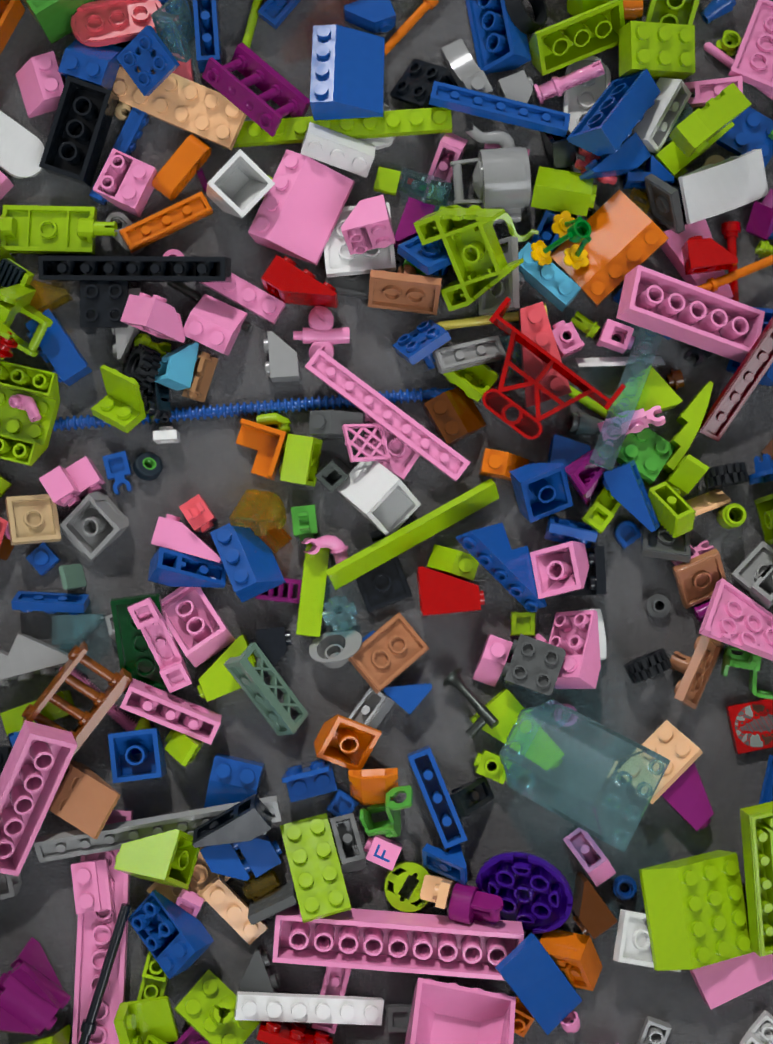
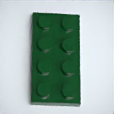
[110,593,167,694]

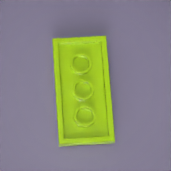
[280,813,351,923]

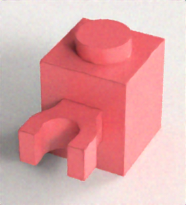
[179,494,217,533]

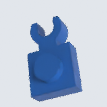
[102,451,133,495]

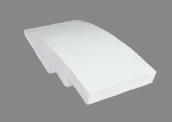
[678,149,768,224]

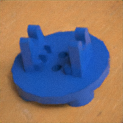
[748,454,773,485]

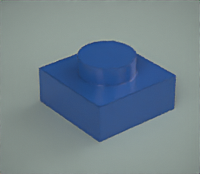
[26,542,61,576]

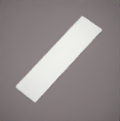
[575,356,666,367]

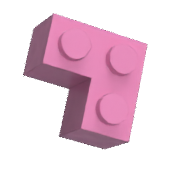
[38,456,106,508]

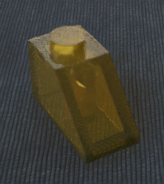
[27,280,73,320]

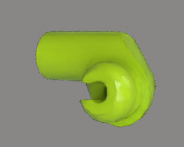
[256,413,291,433]

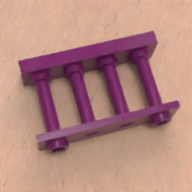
[202,43,310,137]

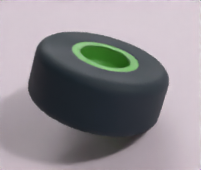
[133,452,163,481]

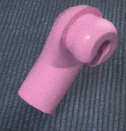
[8,394,42,422]

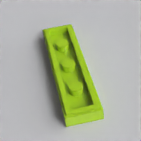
[295,542,330,638]

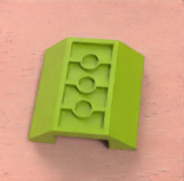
[0,360,60,466]

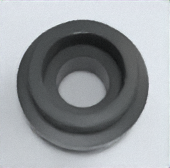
[646,594,671,618]

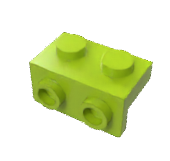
[443,364,499,402]

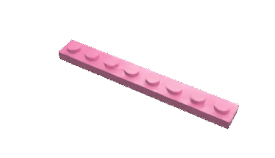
[305,348,471,482]

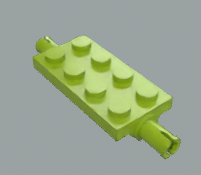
[0,205,118,255]

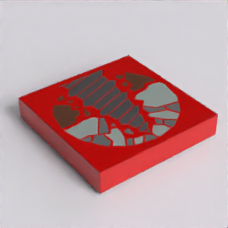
[725,698,773,754]

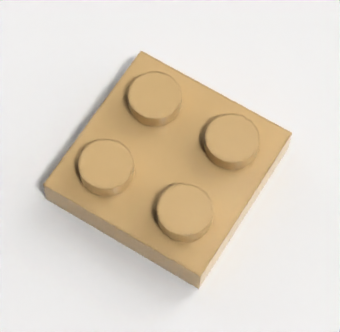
[5,494,61,545]

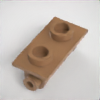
[182,352,219,403]

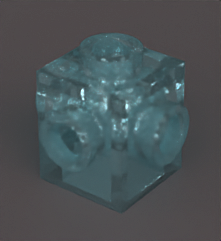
[322,595,358,632]

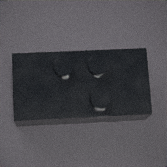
[39,75,119,187]

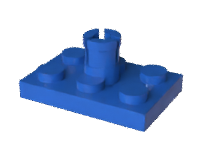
[397,236,452,276]

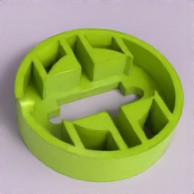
[384,861,430,912]

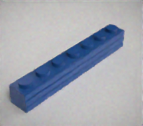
[89,107,149,205]

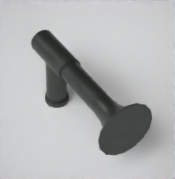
[443,668,499,739]

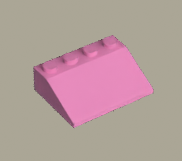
[248,149,355,265]

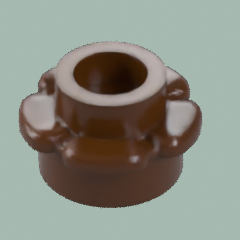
[666,368,684,391]

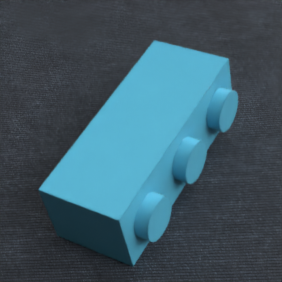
[518,242,581,312]

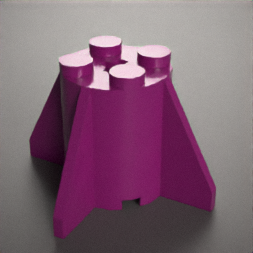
[0,937,71,1037]

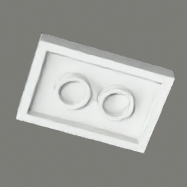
[613,909,681,972]

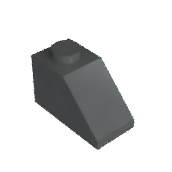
[309,410,365,439]
[330,813,366,874]

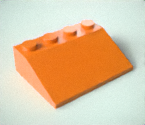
[550,189,669,306]

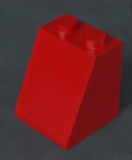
[416,566,485,616]

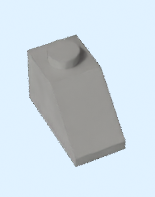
[496,70,534,130]

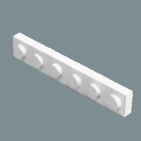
[234,991,384,1025]

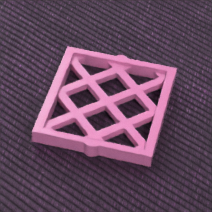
[342,423,391,462]

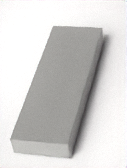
[432,335,506,374]

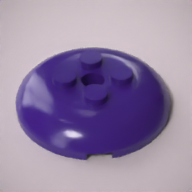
[475,852,573,934]

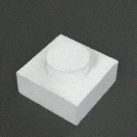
[153,426,181,444]

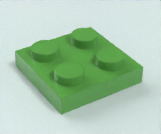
[612,428,676,485]

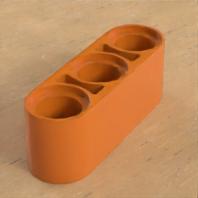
[152,134,212,201]

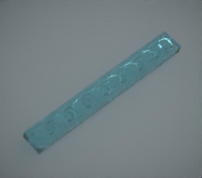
[589,327,663,471]

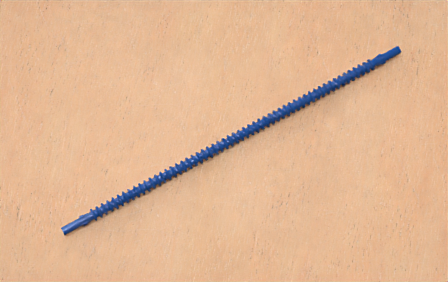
[53,387,457,432]

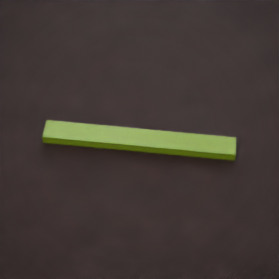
[326,478,499,590]

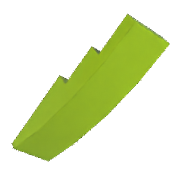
[662,380,714,473]

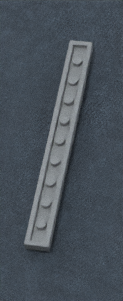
[33,795,282,863]

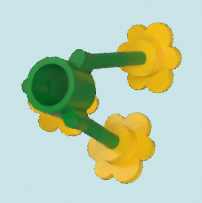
[531,211,592,270]

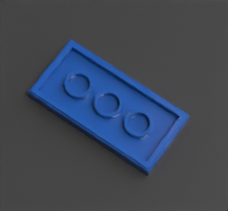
[495,933,583,1035]

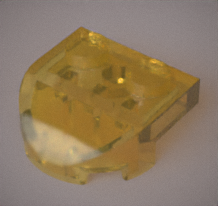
[229,489,287,536]

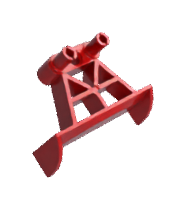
[482,297,626,440]

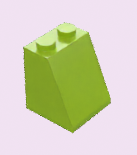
[114,829,200,890]

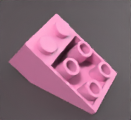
[548,610,601,689]

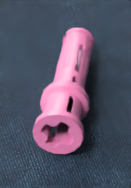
[534,60,605,105]

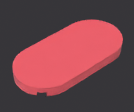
[71,0,165,47]

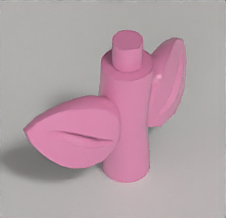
[293,306,350,359]

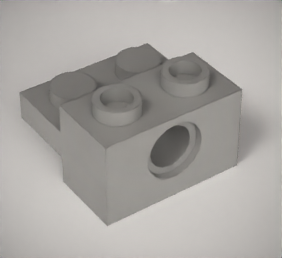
[731,541,773,610]

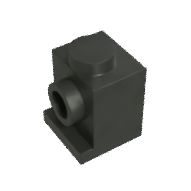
[315,456,350,492]

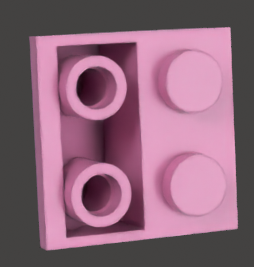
[92,148,158,218]
[341,195,396,255]

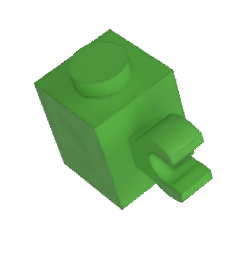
[291,504,319,541]

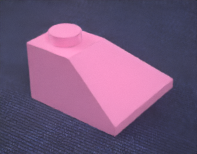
[530,541,589,599]

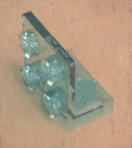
[151,0,195,63]

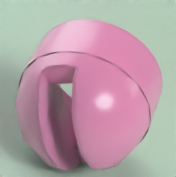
[560,1011,580,1033]

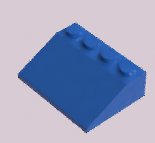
[310,24,385,121]

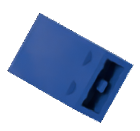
[128,890,214,979]

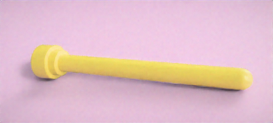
[436,303,548,330]

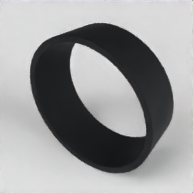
[505,0,548,35]

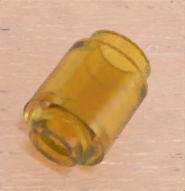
[242,868,280,902]

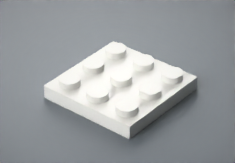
[324,202,396,278]

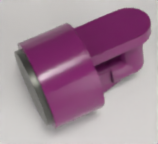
[447,883,503,925]

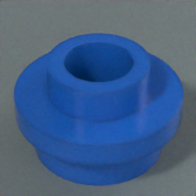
[612,875,637,900]

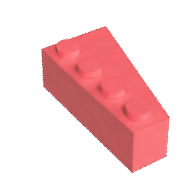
[518,301,572,408]

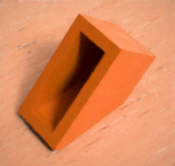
[479,448,530,481]

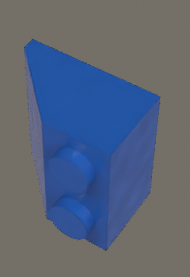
[58,39,124,90]
[509,463,573,523]
[108,728,167,783]

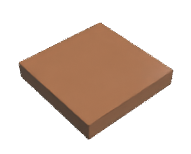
[672,548,727,609]

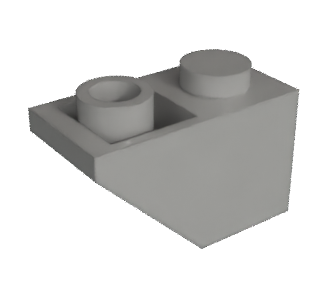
[264,331,300,383]

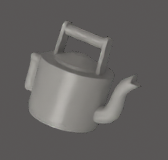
[450,125,531,225]

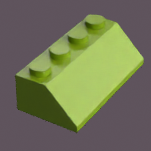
[529,0,625,76]

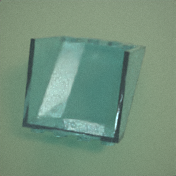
[499,699,671,852]

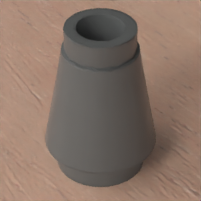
[567,411,604,434]

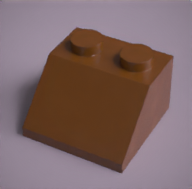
[423,387,487,446]
[572,871,618,939]

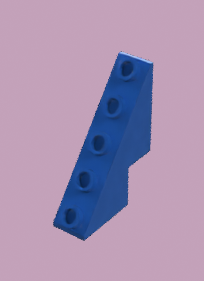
[456,522,547,612]

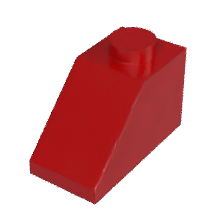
[682,236,738,275]

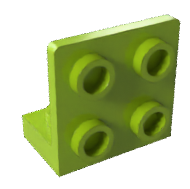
[91,365,147,433]
[113,996,179,1044]

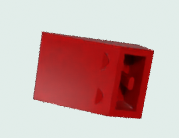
[261,255,338,308]

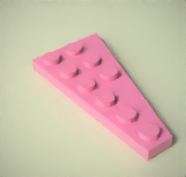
[699,578,773,661]

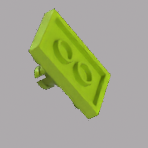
[174,969,261,1044]

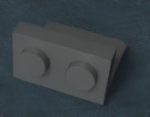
[502,634,566,696]

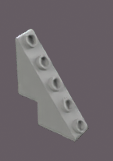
[0,634,78,687]

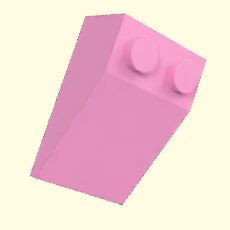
[161,587,235,667]

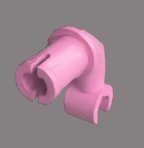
[301,535,349,564]

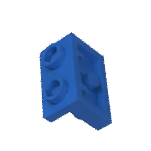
[544,515,598,548]

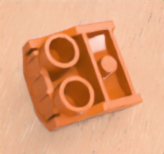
[348,768,398,805]

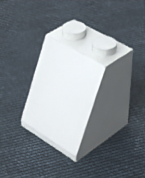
[206,149,275,218]
[336,461,421,537]

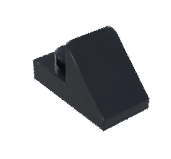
[450,776,494,818]

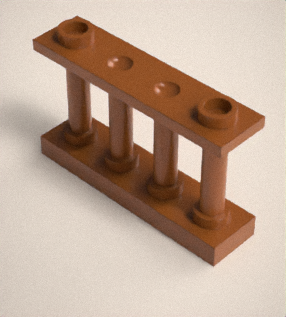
[22,641,132,756]

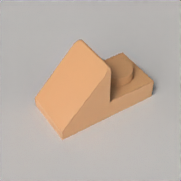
[420,874,456,909]

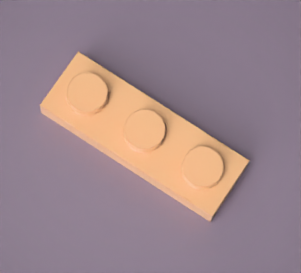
[200,875,268,945]

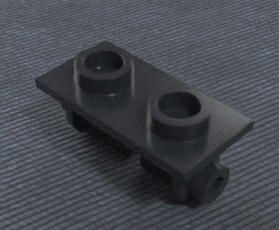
[144,382,171,425]

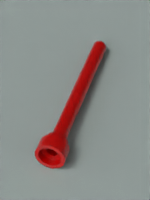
[721,221,741,302]

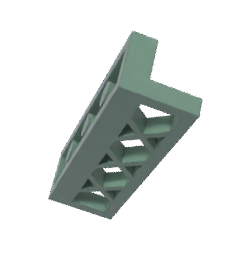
[224,642,308,736]

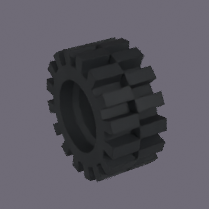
[122,344,162,391]
[703,462,749,489]
[624,648,672,683]

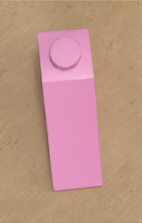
[151,514,223,564]

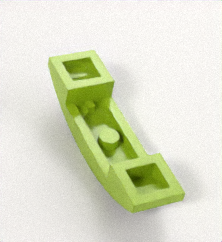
[582,487,621,534]

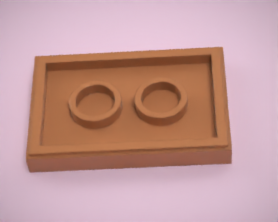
[348,612,430,694]

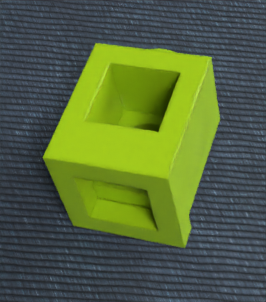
[473,748,512,784]

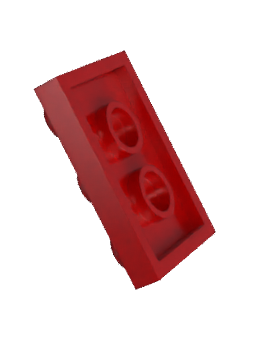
[256,1021,333,1044]

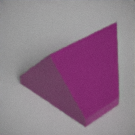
[565,449,606,507]

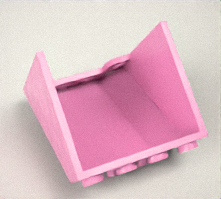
[405,977,516,1044]

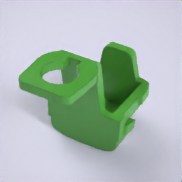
[720,645,773,700]
[360,785,413,838]

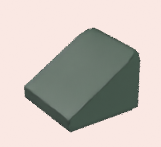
[59,564,87,590]

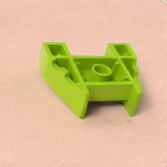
[655,83,752,181]
[413,208,524,312]

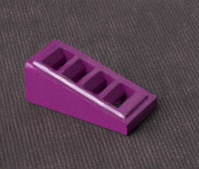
[255,578,302,604]

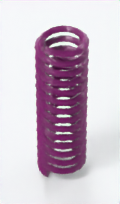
[196,168,208,192]

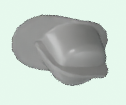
[309,630,362,669]

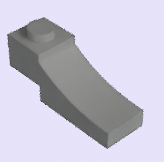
[441,38,493,95]

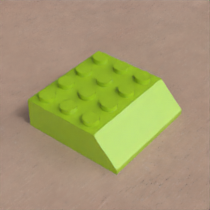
[639,850,753,971]

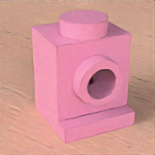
[596,319,635,354]
[552,320,585,360]

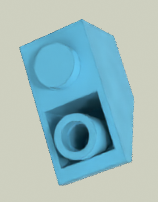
[154,342,199,391]

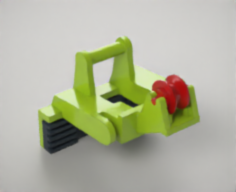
[0,258,53,360]

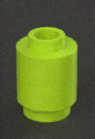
[717,503,747,529]

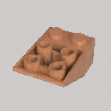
[49,760,121,840]

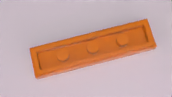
[119,191,213,253]

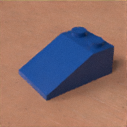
[204,753,265,808]

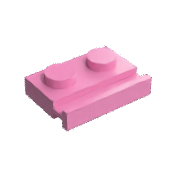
[71,858,114,914]

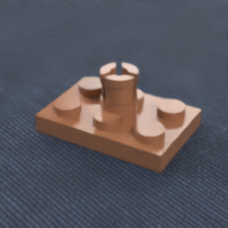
[368,265,442,315]
[670,635,724,709]

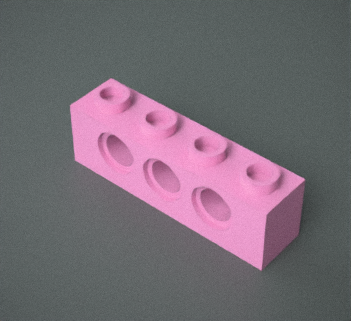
[120,678,222,745]

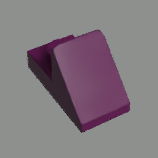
[746,189,773,241]

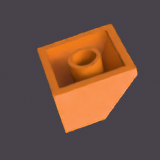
[314,714,382,770]

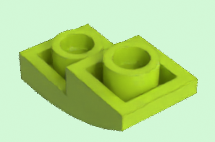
[137,951,168,1000]

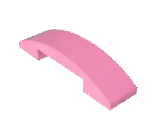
[127,597,192,693]

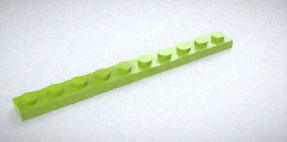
[223,107,452,148]

